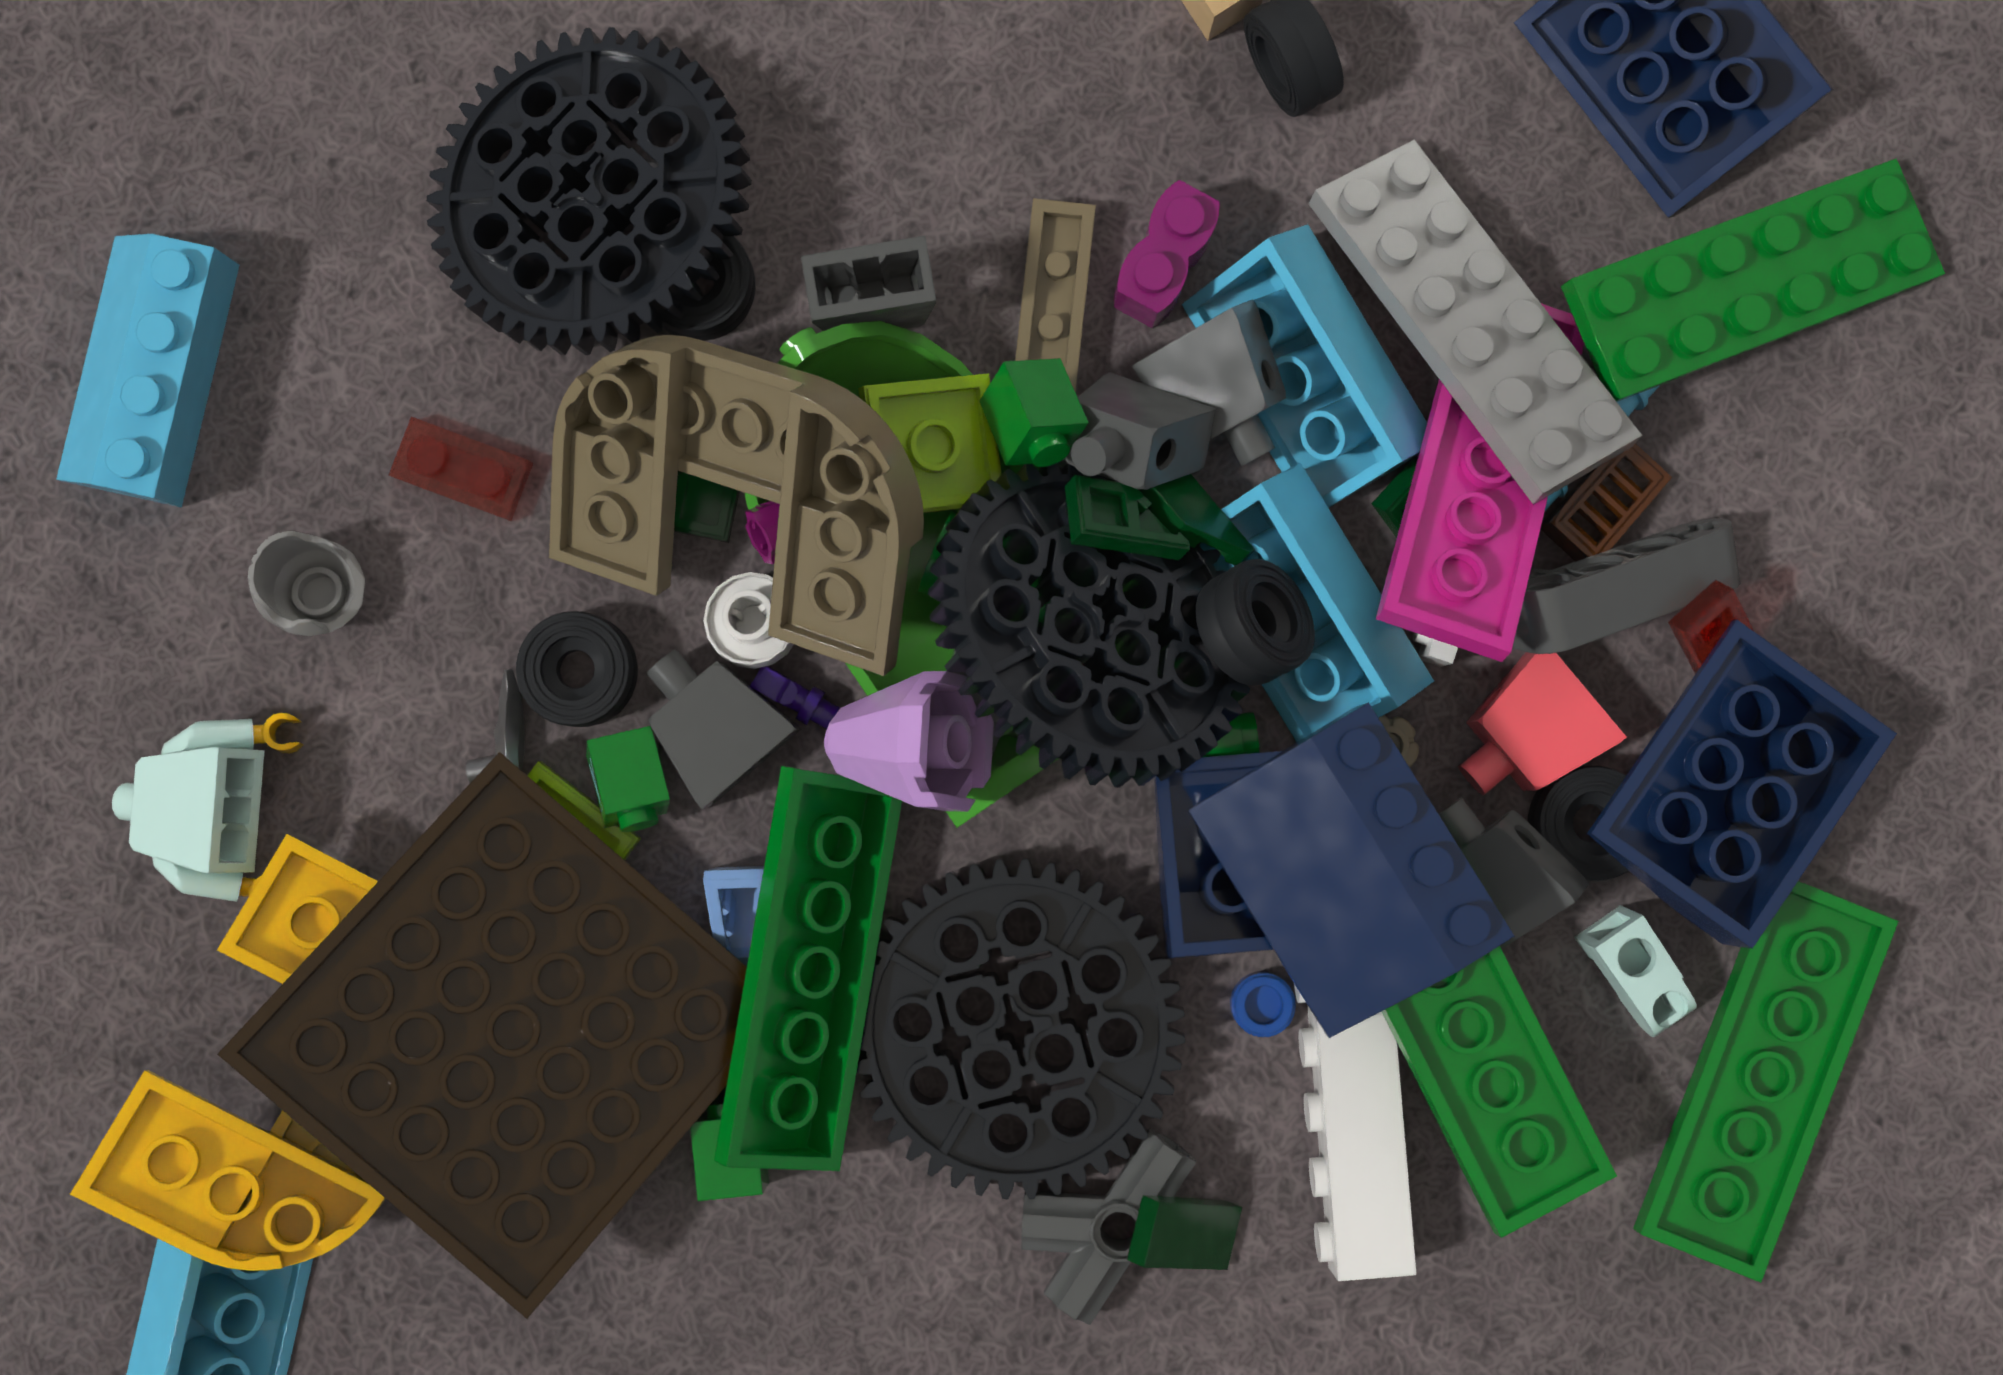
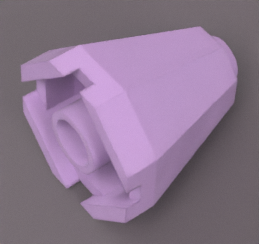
[824,671,994,812]

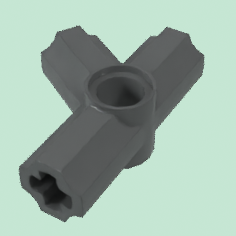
[1021,1128,1196,1325]

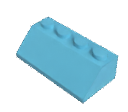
[1182,224,1427,508]
[56,234,240,508]
[1200,463,1434,742]
[126,1239,313,1375]

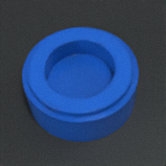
[1230,972,1296,1037]

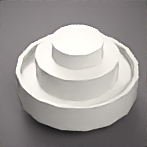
[703,572,794,669]

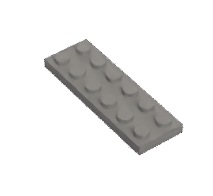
[1309,139,1642,505]

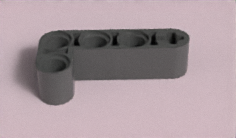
[1512,518,1741,654]

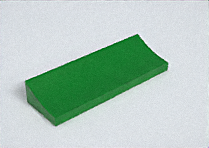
[714,766,902,1171]

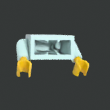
[112,713,304,902]

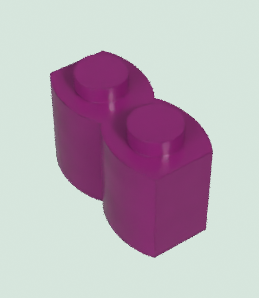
[1114,180,1220,328]

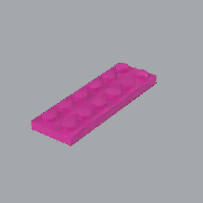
[1376,303,1584,662]

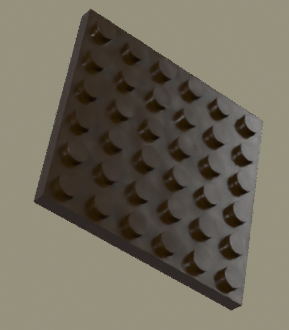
[217,752,747,1319]

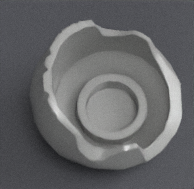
[248,531,365,636]

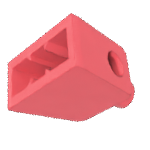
[1458,652,1627,795]

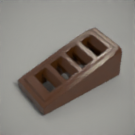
[1540,443,1672,562]

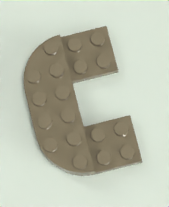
[549,335,924,676]

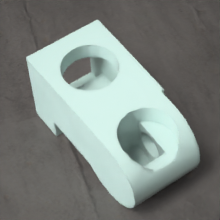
[1574,905,1697,1037]

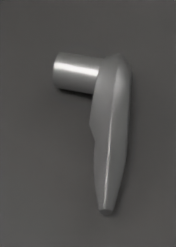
[466,669,525,783]

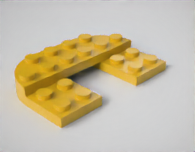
[70,834,386,1271]

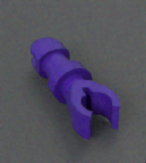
[750,666,840,729]

